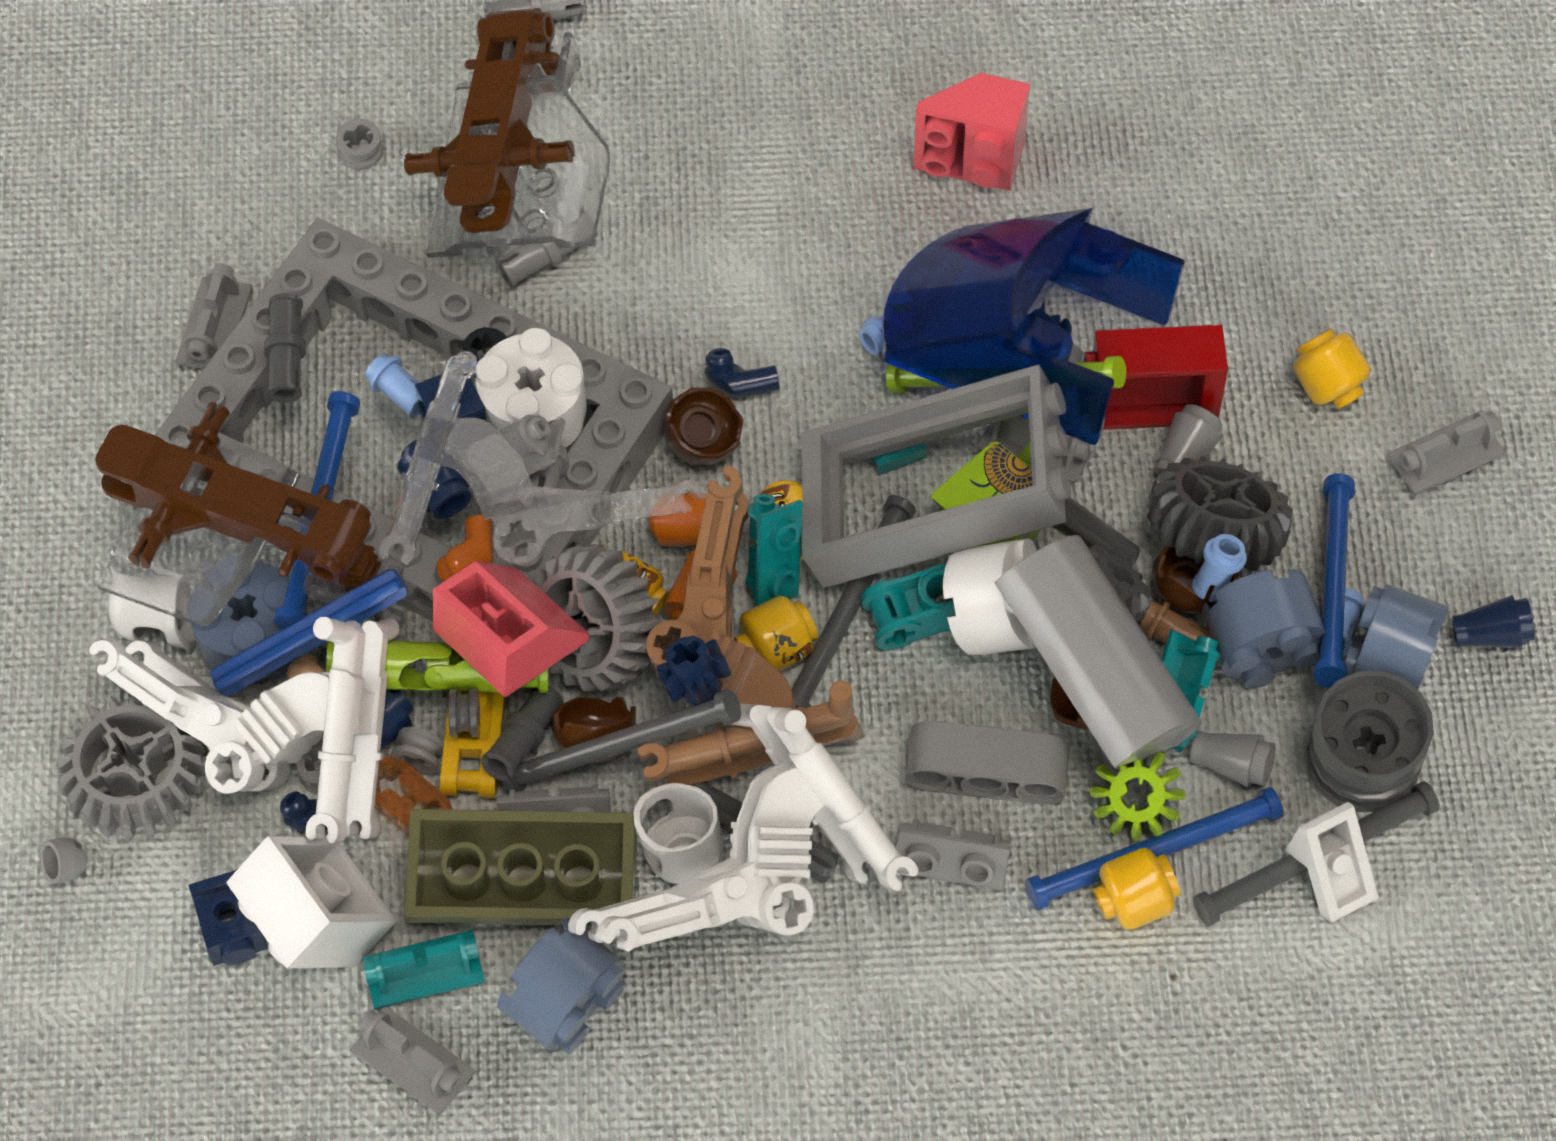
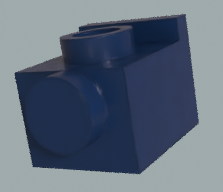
[188,869,268,966]

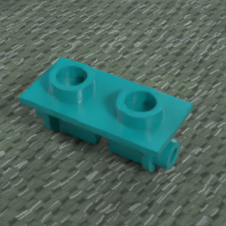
[745,494,803,607]
[1161,630,1221,752]
[362,930,485,1010]

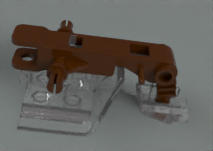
[404,8,610,258]
[95,402,418,631]

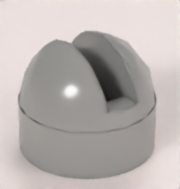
[40,837,88,884]

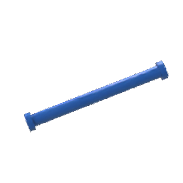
[274,391,360,629]
[1314,473,1355,688]
[1025,787,1283,910]

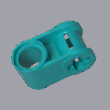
[860,564,956,650]

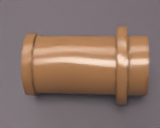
[1140,601,1210,643]

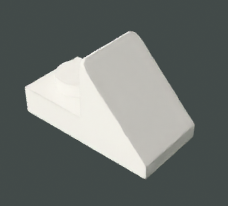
[1286,802,1379,923]

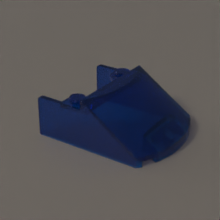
[881,208,1185,445]

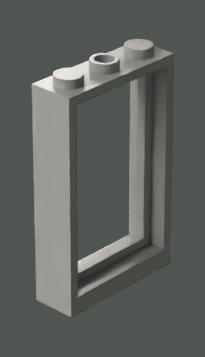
[801,365,1071,588]

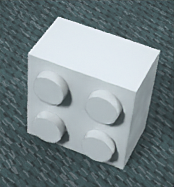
[226,836,397,969]

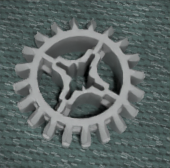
[534,544,663,692]
[56,695,206,841]

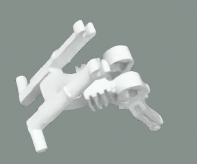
[89,617,400,843]
[568,703,918,951]

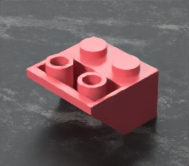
[913,73,1030,191]
[433,561,589,698]

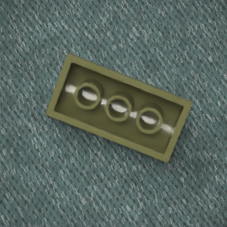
[403,809,637,926]

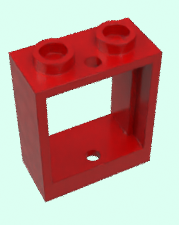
[1080,325,1228,431]

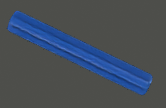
[210,568,408,696]

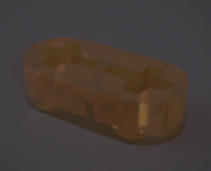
[374,756,452,837]

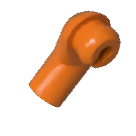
[436,515,493,582]

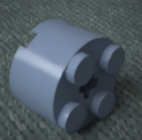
[187,556,291,685]
[1202,569,1326,689]
[1344,584,1449,690]
[497,918,626,1054]

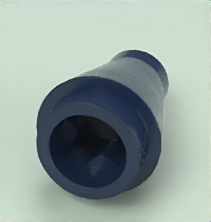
[1452,595,1535,648]

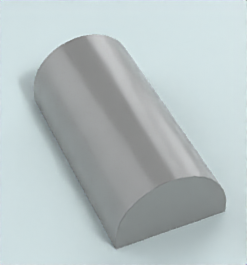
[994,535,1201,768]

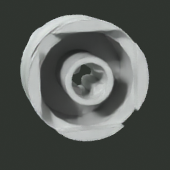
[476,328,587,448]
[943,538,1036,655]

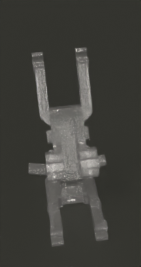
[379,351,708,565]

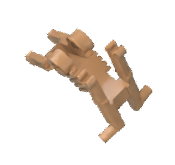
[637,465,863,801]

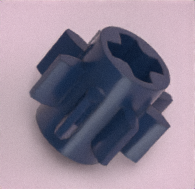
[657,635,731,706]

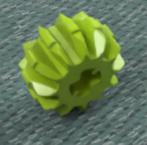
[1090,751,1185,841]

